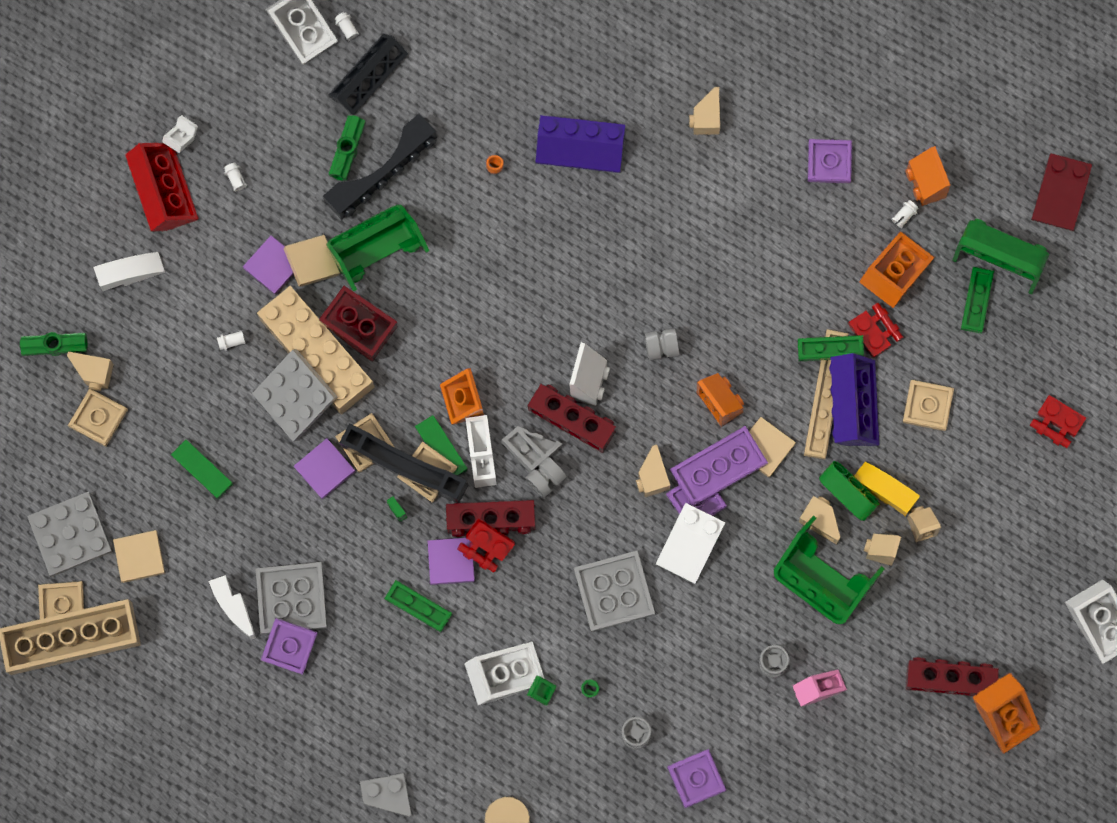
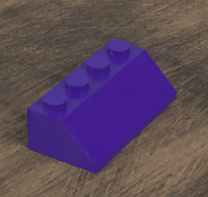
[535,115,625,173]
[829,353,879,446]

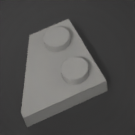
[501,426,562,472]
[360,773,412,817]

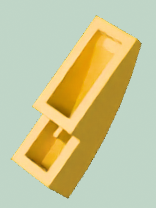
[854,462,920,517]

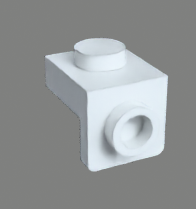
[162,115,198,153]

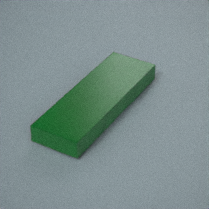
[960,267,994,334]
[798,335,864,361]
[415,415,468,476]
[171,440,233,499]
[384,580,452,633]

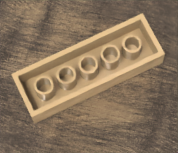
[257,286,375,415]
[0,599,141,675]

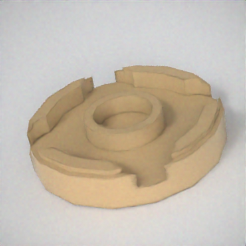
[485,797,530,823]

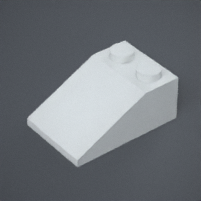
[265,0,338,64]
[570,343,610,406]
[656,503,725,584]
[1065,579,1117,664]
[464,642,545,705]

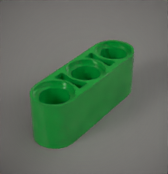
[819,461,880,521]

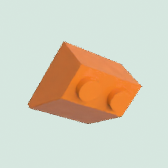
[905,146,950,206]
[696,373,744,427]

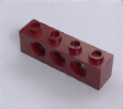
[527,384,616,453]
[446,500,536,537]
[905,657,999,696]

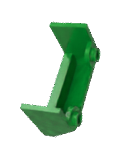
[326,205,430,292]
[952,219,1049,295]
[774,515,885,624]

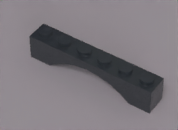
[323,114,437,220]
[339,423,469,503]

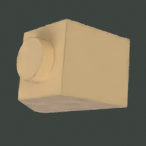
[689,87,720,135]
[67,352,114,391]
[636,444,670,497]
[799,496,840,545]
[907,506,941,542]
[864,534,901,566]

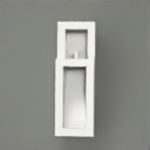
[94,252,165,291]
[465,415,497,488]
[209,576,256,639]

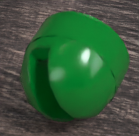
[581,679,599,697]

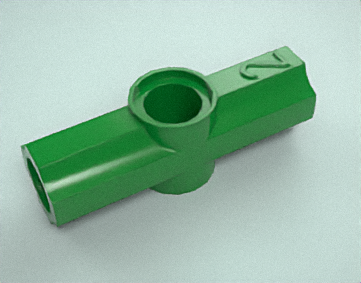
[328,115,366,181]
[20,332,88,356]

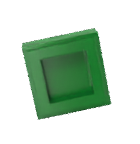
[387,496,407,522]
[527,675,557,706]

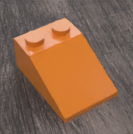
[859,231,934,308]
[973,673,1040,754]

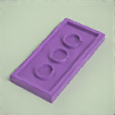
[670,426,768,507]

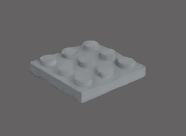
[252,349,338,442]
[27,492,112,577]
[574,551,655,632]
[256,562,327,635]

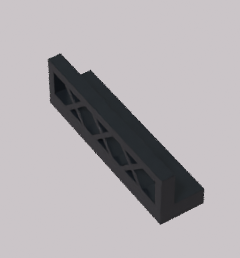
[329,33,408,115]

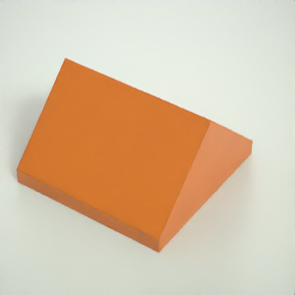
[440,368,484,425]

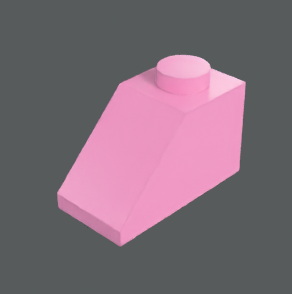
[793,670,847,706]

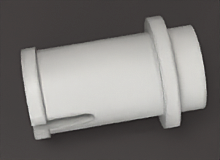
[335,12,359,41]
[224,163,247,192]
[891,200,919,228]
[217,330,245,351]

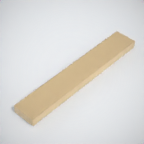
[804,330,848,460]

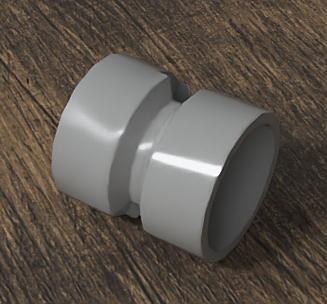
[644,328,679,361]
[525,457,567,498]
[759,645,789,678]
[622,717,651,750]

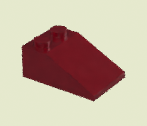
[1031,153,1092,231]
[319,286,397,362]

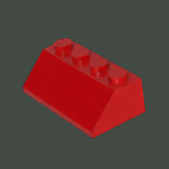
[125,143,198,231]

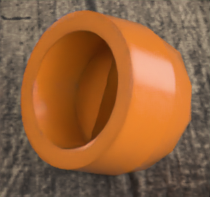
[486,155,503,174]

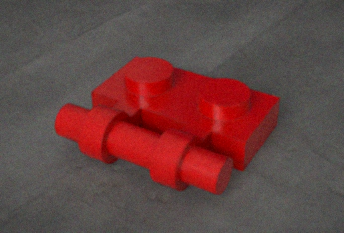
[848,302,903,358]
[1029,395,1086,449]
[457,519,515,573]

